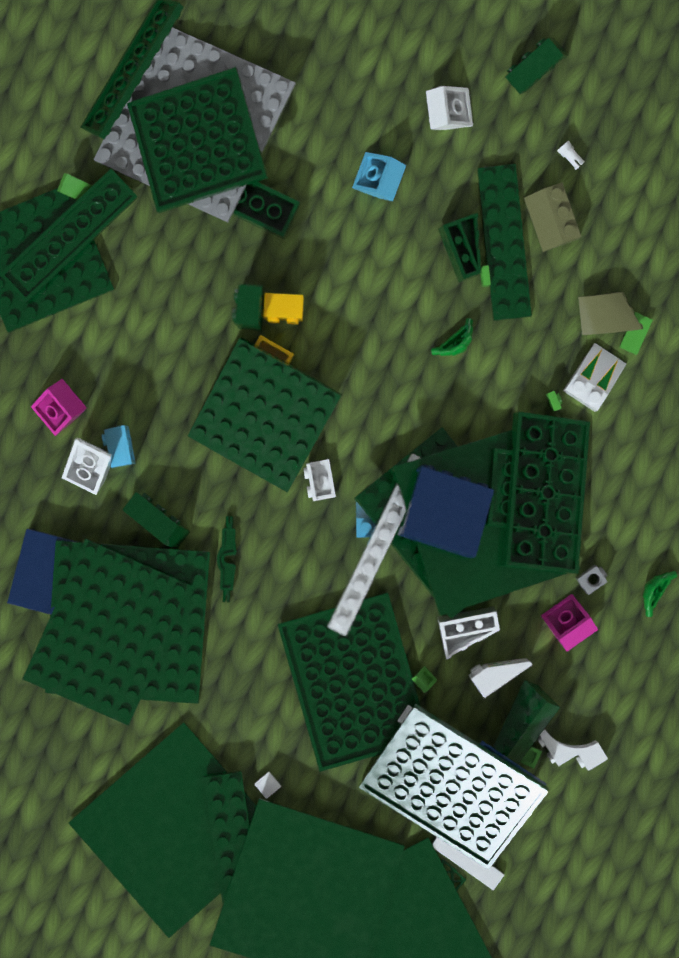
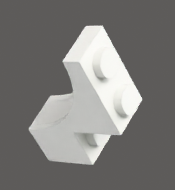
[537,729,608,771]

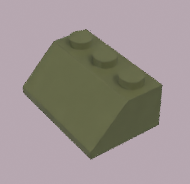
[524,182,581,252]

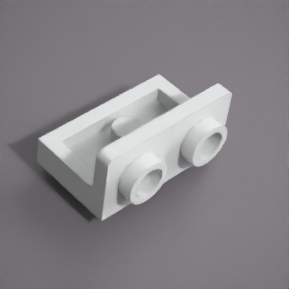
[303,459,336,501]

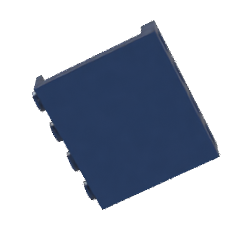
[398,465,494,558]
[7,528,78,615]

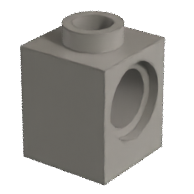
[576,565,608,595]

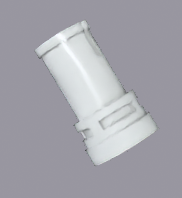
[557,140,585,170]

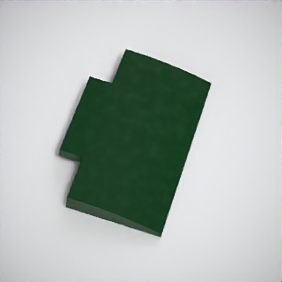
[486,412,590,574]

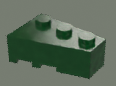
[505,37,569,95]
[438,212,481,283]
[122,492,190,549]

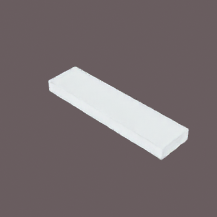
[432,837,504,891]

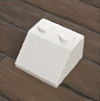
[426,86,473,130]

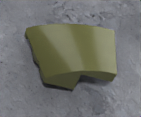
[578,292,643,335]

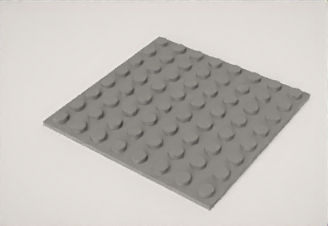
[94,28,296,223]

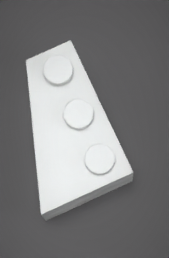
[437,606,500,660]

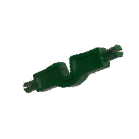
[217,516,237,603]

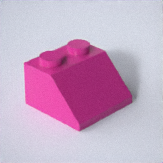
[31,379,87,436]
[541,594,598,652]

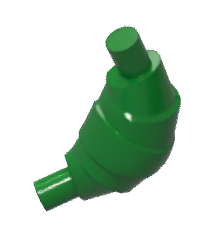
[431,318,473,356]
[642,571,677,617]

